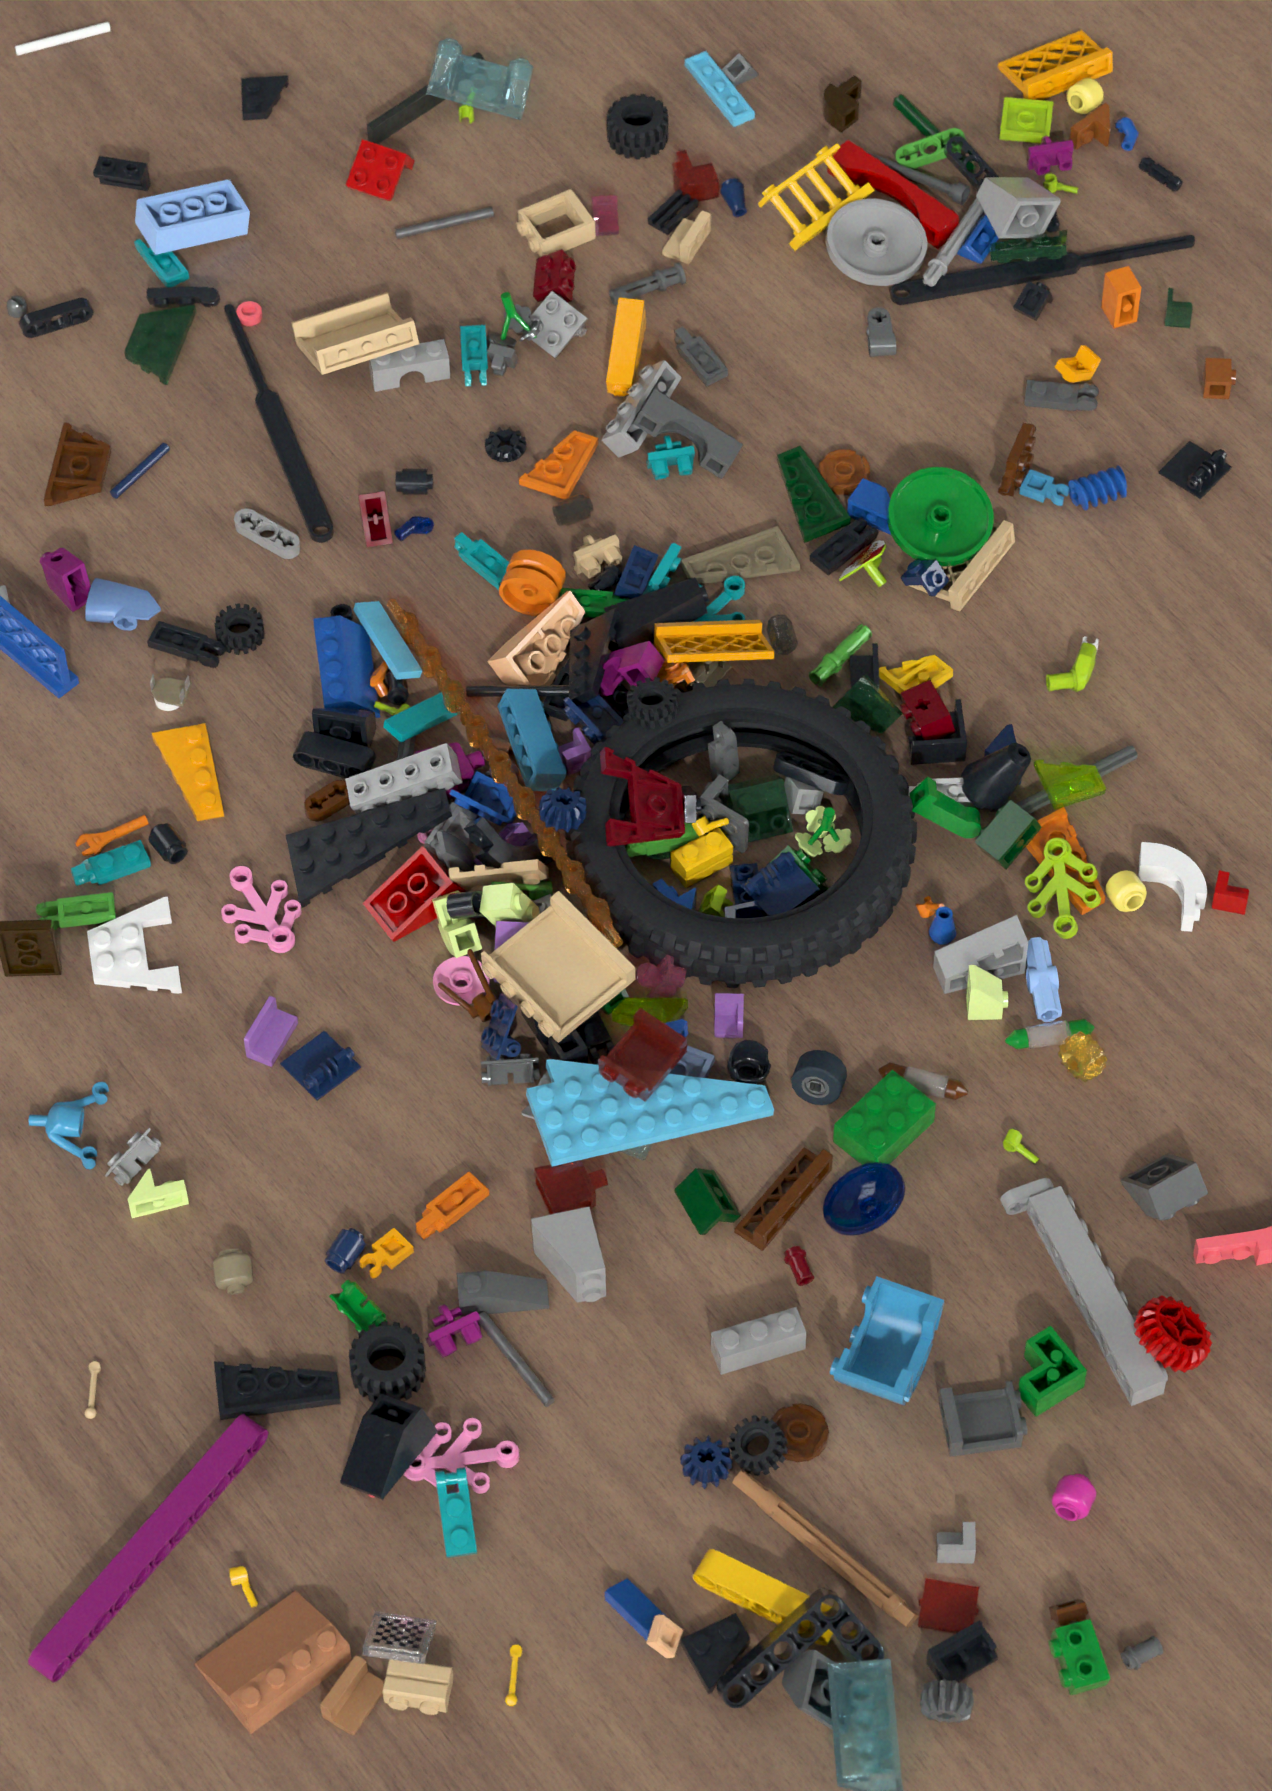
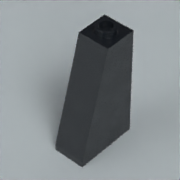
[604,578,709,650]

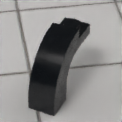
[464,817,565,869]

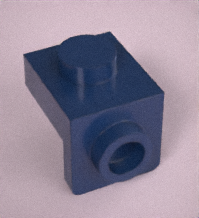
[900,559,949,597]

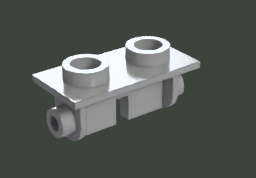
[105,1128,161,1186]

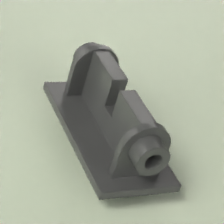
[481,1054,540,1086]

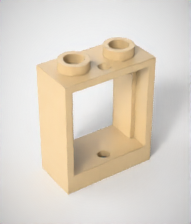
[516,189,595,257]

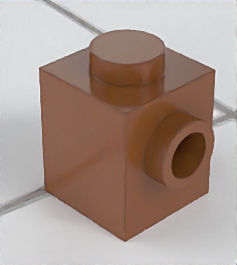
[1203,358,1236,399]

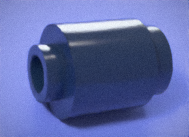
[324,1228,366,1274]

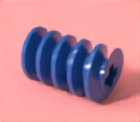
[1068,466,1127,511]

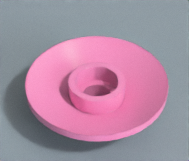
[433,956,490,1006]

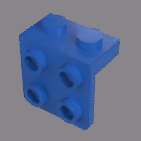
[449,771,526,826]

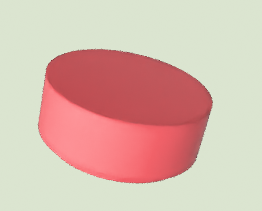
[236,301,262,326]

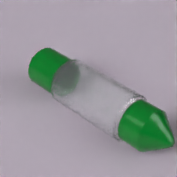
[1005,1018,1095,1050]

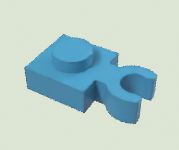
[1019,469,1070,506]

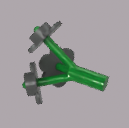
[489,292,542,348]

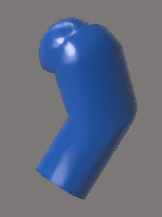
[1115,117,1138,151]

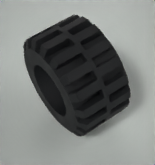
[607,94,669,159]
[349,1321,426,1403]

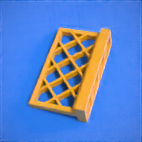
[998,30,1113,100]
[654,620,774,663]

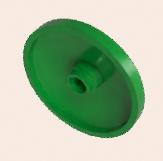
[887,467,994,567]

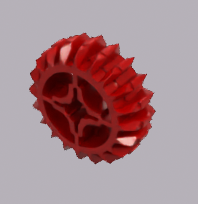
[1133,1295,1213,1373]

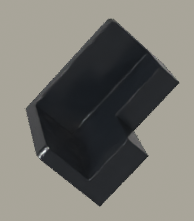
[908,699,967,765]

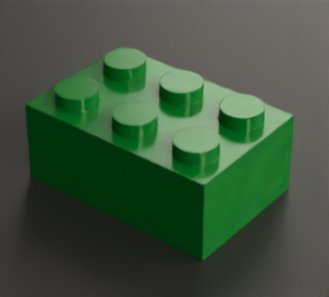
[833,1070,936,1176]

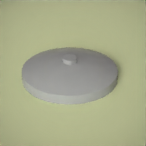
[826,199,927,286]

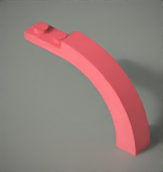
[1193,1226,1272,1266]

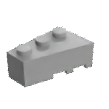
[933,915,1028,994]

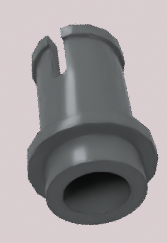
[1121,1636,1163,1670]

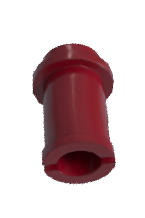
[784,1246,815,1286]

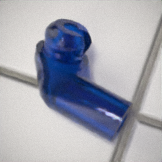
[394,516,434,541]

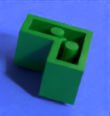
[1018,1326,1087,1417]

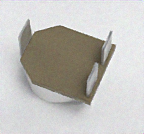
[150,675,192,711]

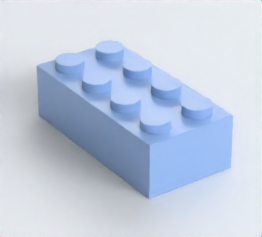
[135,179,250,255]

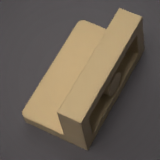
[662,211,711,265]

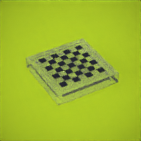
[362,1612,436,1664]

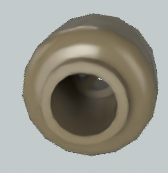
[213,1249,254,1295]

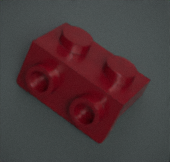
[533,249,576,303]

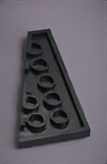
[286,788,452,908]

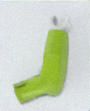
[1046,636,1099,692]

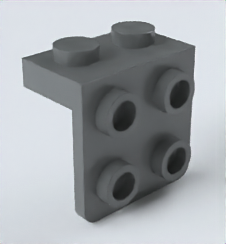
[699,775,749,853]

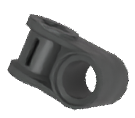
[867,307,896,357]

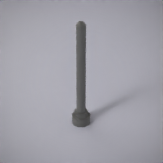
[866,151,970,205]

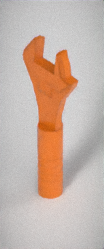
[75,814,149,856]

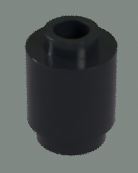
[396,468,433,495]
[148,823,188,864]

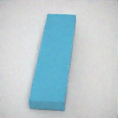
[685,51,755,127]
[353,601,423,680]

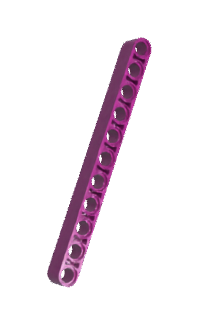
[28,1414,269,1682]

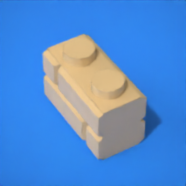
[383,1658,453,1715]

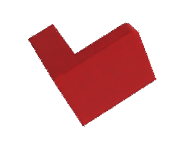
[1211,870,1249,915]

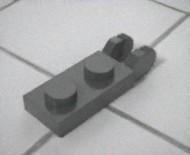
[1024,380,1099,411]

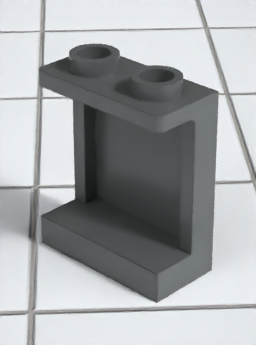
[939,1380,1027,1457]

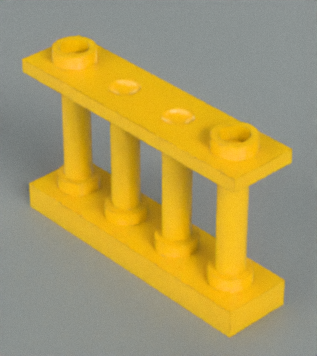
[758,143,874,251]

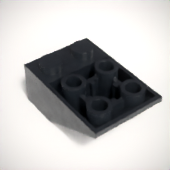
[340,1394,438,1500]

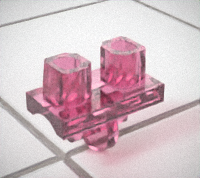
[635,955,686,1002]

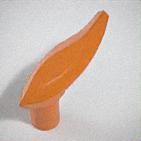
[370,660,388,698]

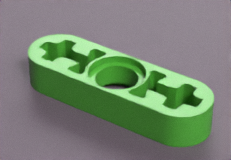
[895,128,966,169]

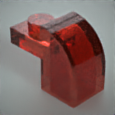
[673,149,719,201]

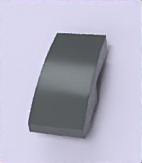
[435,830,475,872]

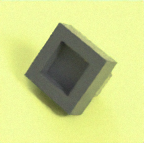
[487,343,518,376]

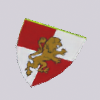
[839,540,887,587]

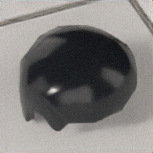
[727,1040,771,1085]

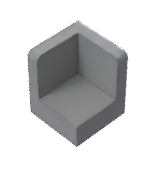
[781,776,824,815]
[937,1522,976,1564]

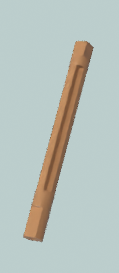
[732,1471,919,1627]

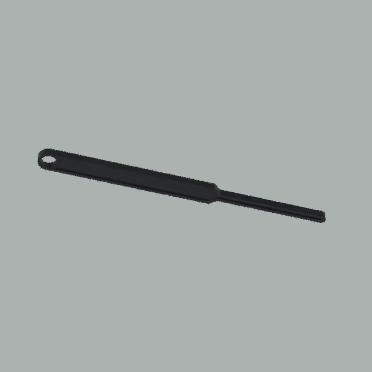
[890,235,1195,305]
[224,304,333,543]

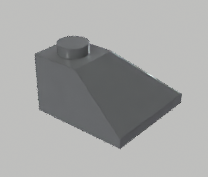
[782,1650,857,1735]

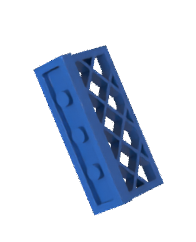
[0,596,79,698]

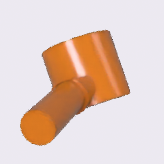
[916,896,944,918]

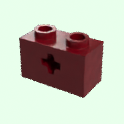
[900,680,956,740]

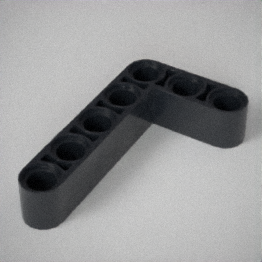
[717,1588,885,1708]

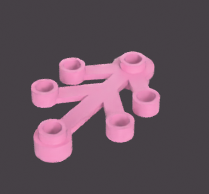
[221,866,302,953]
[403,1418,519,1494]

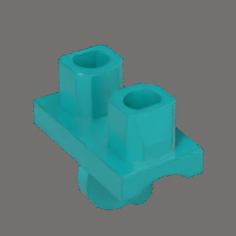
[646,435,695,480]

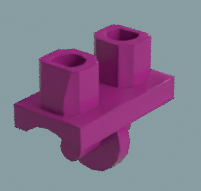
[1027,136,1074,175]
[425,1304,482,1358]

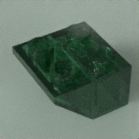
[727,774,794,843]

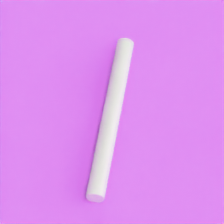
[15,22,111,56]

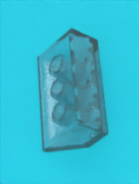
[827,1659,904,1791]

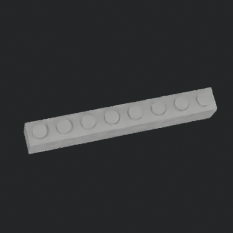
[1027,1186,1168,1406]

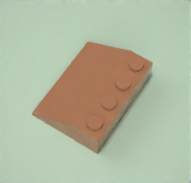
[195,1590,352,1734]

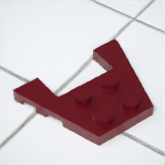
[600,747,685,846]

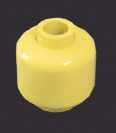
[1067,78,1104,114]
[1105,870,1147,912]

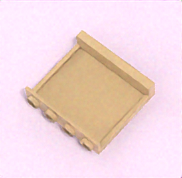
[291,292,419,375]
[481,891,636,1043]

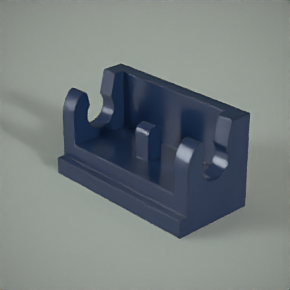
[614,545,659,599]

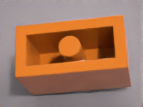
[1101,266,1141,328]

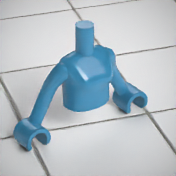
[29,1082,109,1169]

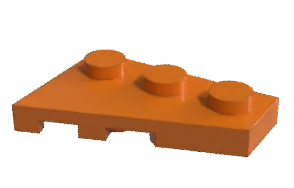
[519,430,598,500]

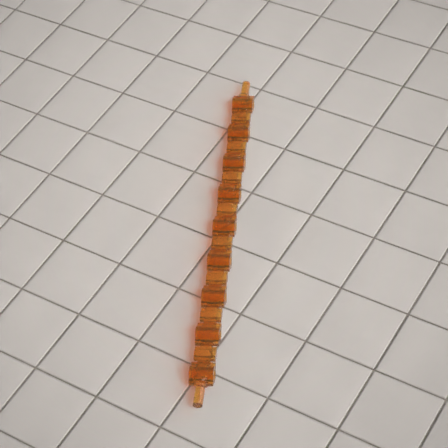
[387,599,623,948]

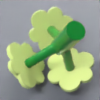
[795,806,852,857]

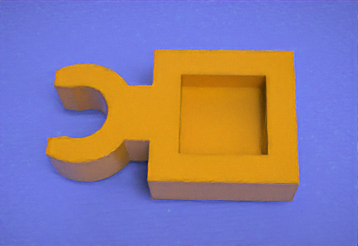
[359,1228,414,1279]

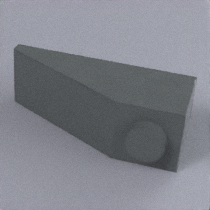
[457,1271,549,1317]

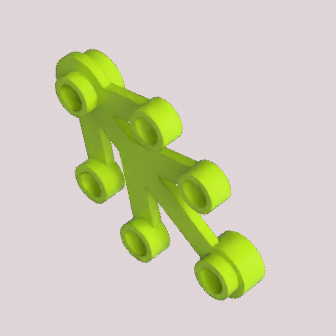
[1025,838,1101,939]

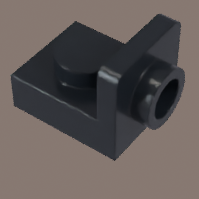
[1013,281,1053,321]

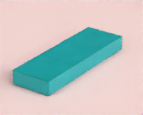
[383,690,464,742]

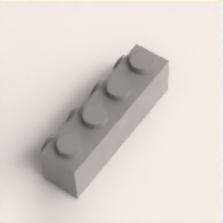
[602,360,682,458]
[345,743,462,814]

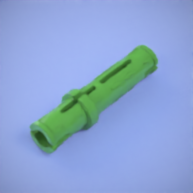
[809,624,872,686]

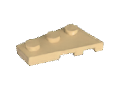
[449,859,549,892]

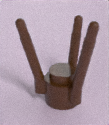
[438,949,497,1022]

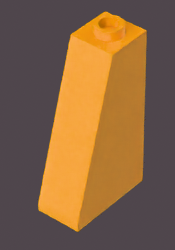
[606,298,647,397]

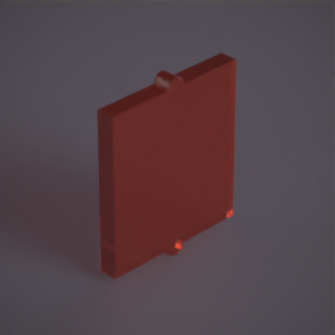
[918,1578,979,1634]

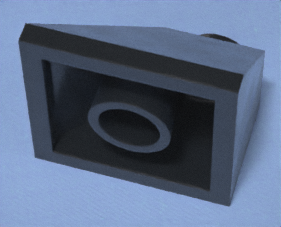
[312,708,376,748]

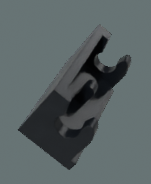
[926,1620,998,1683]

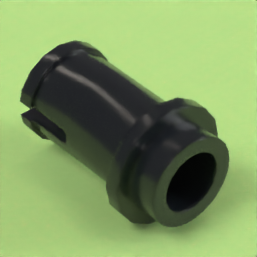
[588,565,622,591]
[386,671,409,705]

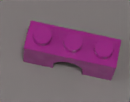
[598,641,664,697]

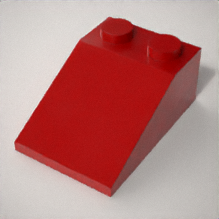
[363,846,466,942]

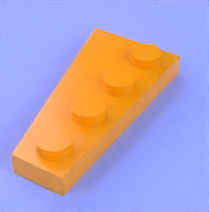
[152,723,224,821]

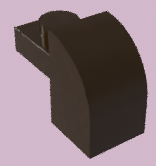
[823,75,862,133]

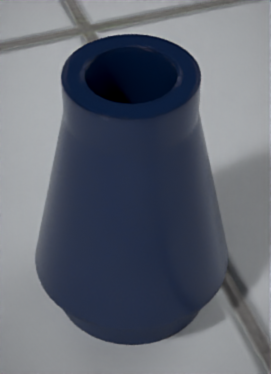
[720,178,747,217]

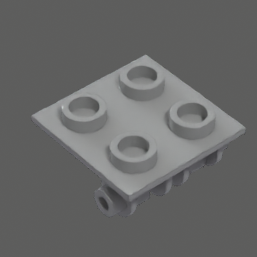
[522,291,588,358]

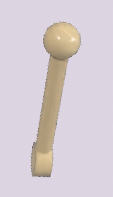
[85,1361,101,1419]

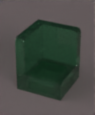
[1164,288,1193,328]

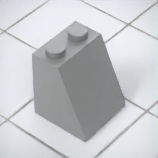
[976,177,1061,238]
[531,1207,606,1303]

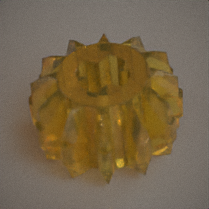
[1058,1031,1107,1082]

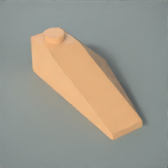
[487,591,585,686]

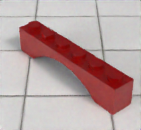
[827,140,959,249]

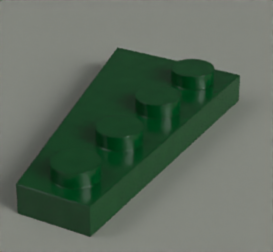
[777,446,851,543]

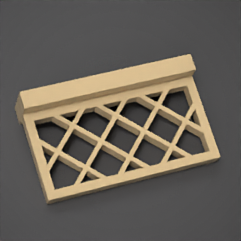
[910,520,1015,612]

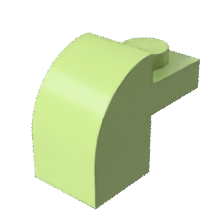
[432,891,482,958]

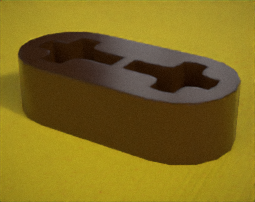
[304,780,350,822]

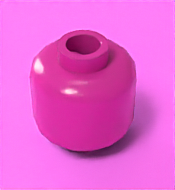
[1051,1474,1096,1521]

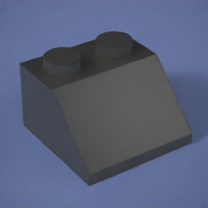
[1120,1153,1208,1221]

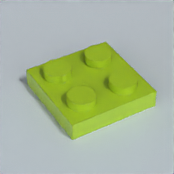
[1000,97,1053,144]

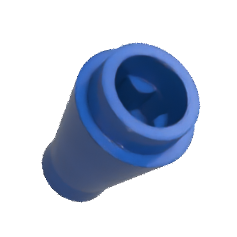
[928,907,957,945]

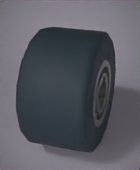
[791,1050,847,1105]

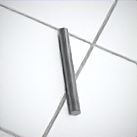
[395,207,494,239]
[478,1312,555,1407]

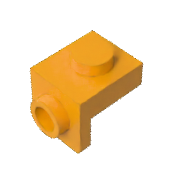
[1055,345,1101,383]

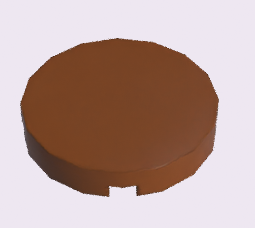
[818,449,870,495]

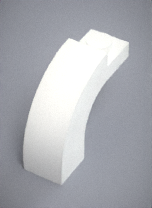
[1138,842,1207,932]

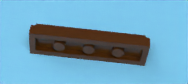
[734,1147,833,1251]

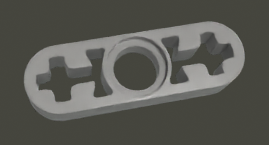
[234,509,300,559]

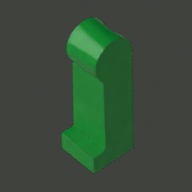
[909,777,982,839]

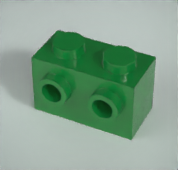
[1048,1619,1111,1696]

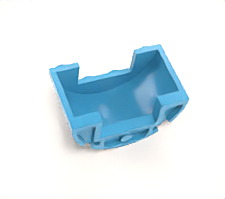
[830,1276,944,1405]

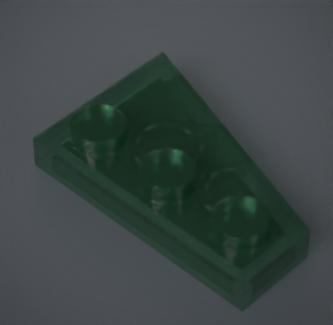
[990,230,1068,263]

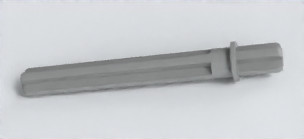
[923,198,984,287]

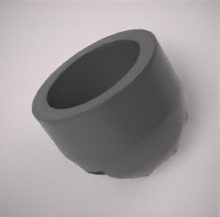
[6,295,28,318]

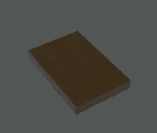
[0,920,62,977]

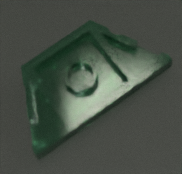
[124,305,196,385]

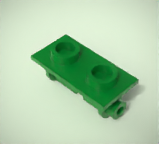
[329,1280,387,1332]

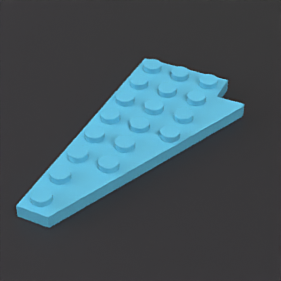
[526,1059,774,1167]

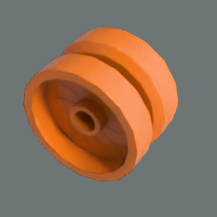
[499,549,566,616]

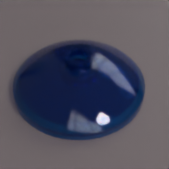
[823,1162,905,1236]

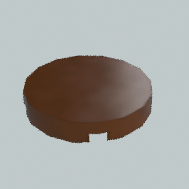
[771,1403,829,1462]

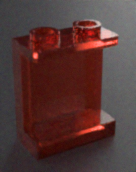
[598,1008,687,1102]

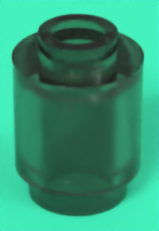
[552,493,593,526]
[766,614,798,655]

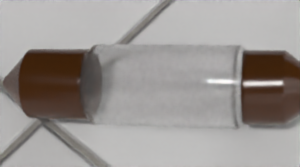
[878,1062,968,1100]

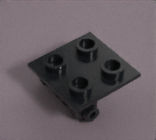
[1158,441,1232,499]

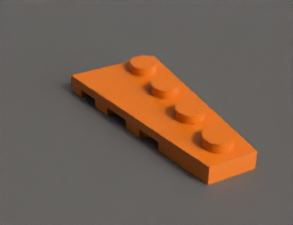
[1026,807,1106,915]

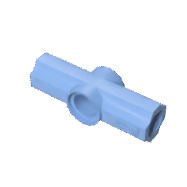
[1026,937,1062,1022]

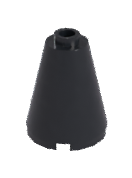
[960,743,1031,812]

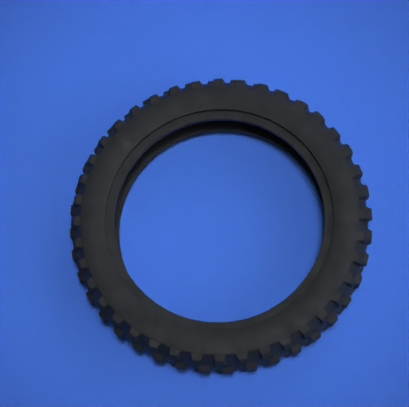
[565,679,917,988]

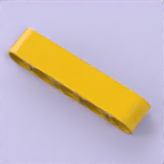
[692,1549,833,1646]

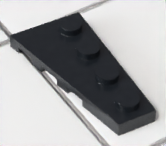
[214,1361,341,1420]

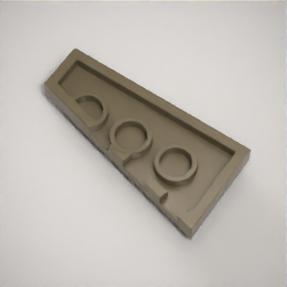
[681,526,800,584]

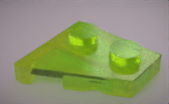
[1033,759,1106,810]
[612,997,688,1029]

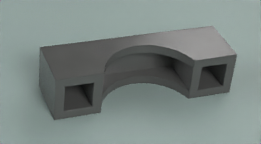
[633,389,743,479]

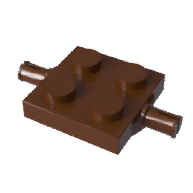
[998,422,1036,497]

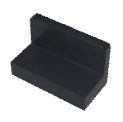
[850,643,880,705]

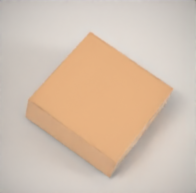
[646,1614,683,1658]

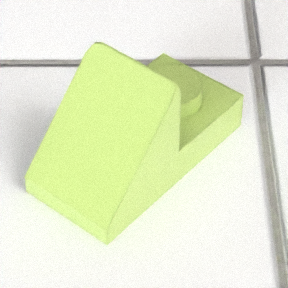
[128,1169,189,1218]

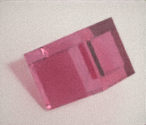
[592,195,619,236]

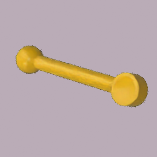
[505,1644,522,1706]

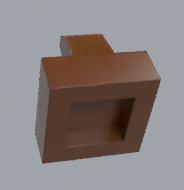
[1049,1599,1089,1628]

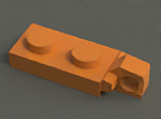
[415,1172,489,1240]

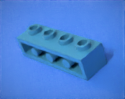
[497,689,566,791]

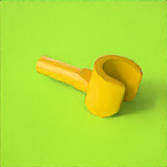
[691,816,729,836]
[229,1566,258,1608]

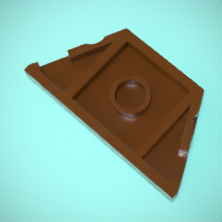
[44,422,111,507]

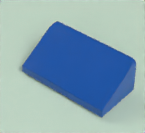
[956,214,999,264]
[605,1578,669,1641]

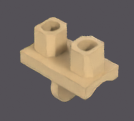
[573,534,622,579]

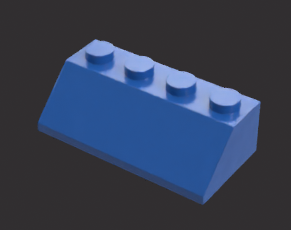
[313,616,380,718]

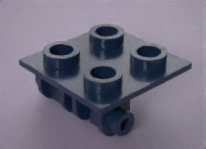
[741,851,819,916]
[481,993,521,1060]
[280,1031,361,1101]

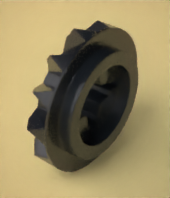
[485,427,526,462]

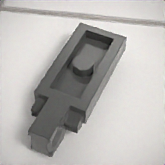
[674,327,728,387]
[708,721,740,781]

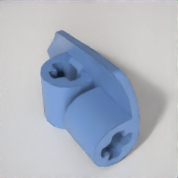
[85,578,161,631]

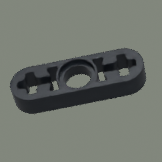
[944,136,999,191]
[19,298,93,338]
[773,753,850,795]

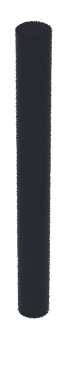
[466,685,569,697]

